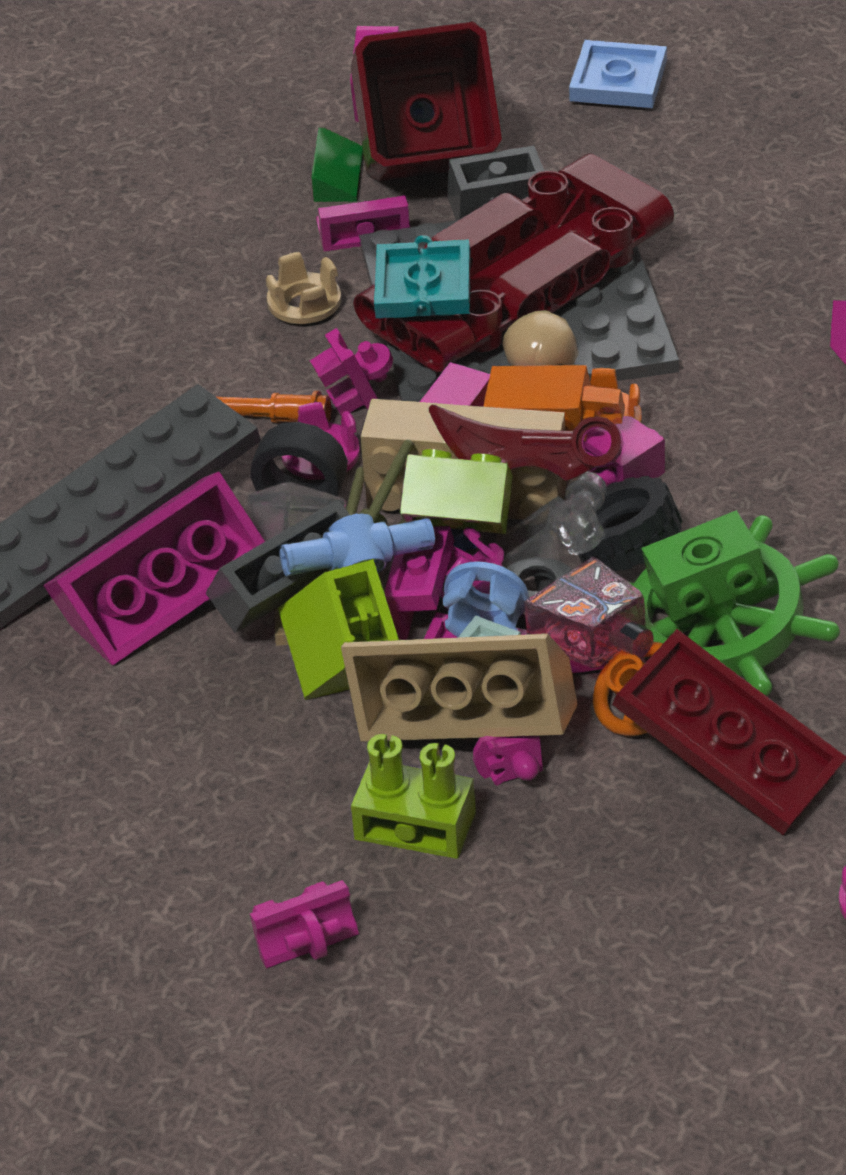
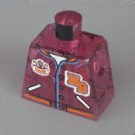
[524,557,654,668]

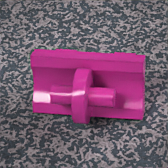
[309,328,393,417]
[249,880,359,968]

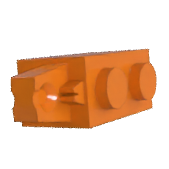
[483,365,625,441]

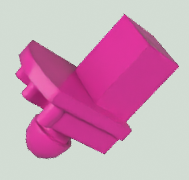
[472,736,543,786]

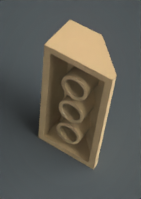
[341,634,577,741]

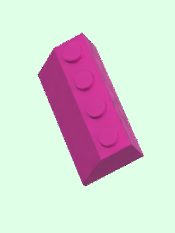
[44,471,265,666]

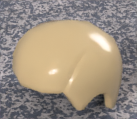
[503,310,578,366]

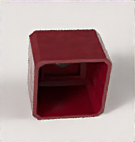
[351,22,502,182]

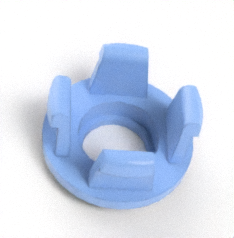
[443,562,529,638]

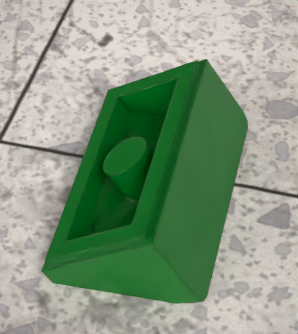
[312,128,363,202]

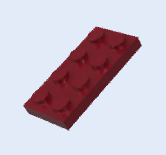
[612,629,846,836]

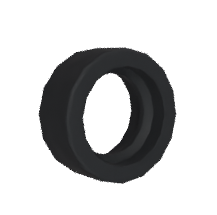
[250,422,348,514]

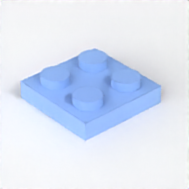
[569,40,667,108]

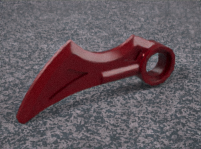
[429,404,624,481]

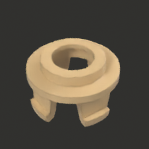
[266,252,341,324]

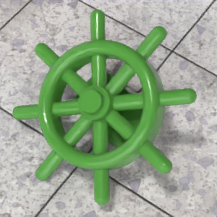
[595,510,840,696]

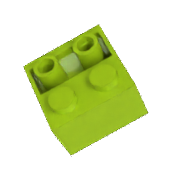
[278,559,399,700]

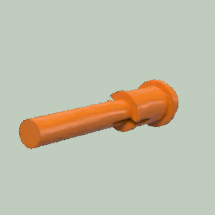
[217,391,332,423]

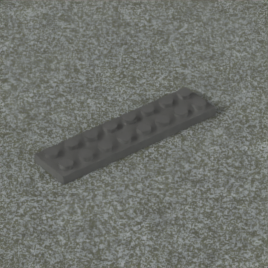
[0,384,261,629]

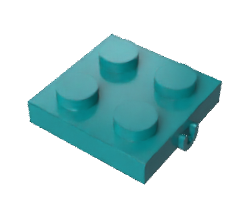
[374,235,470,319]

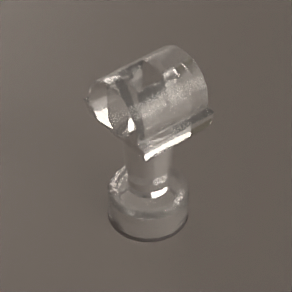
[550,471,607,555]

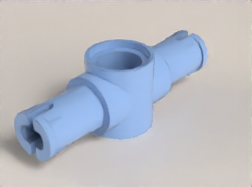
[280,513,435,576]

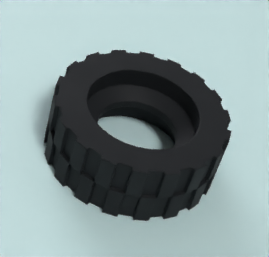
[566,476,683,573]

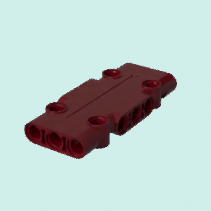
[353,153,674,372]

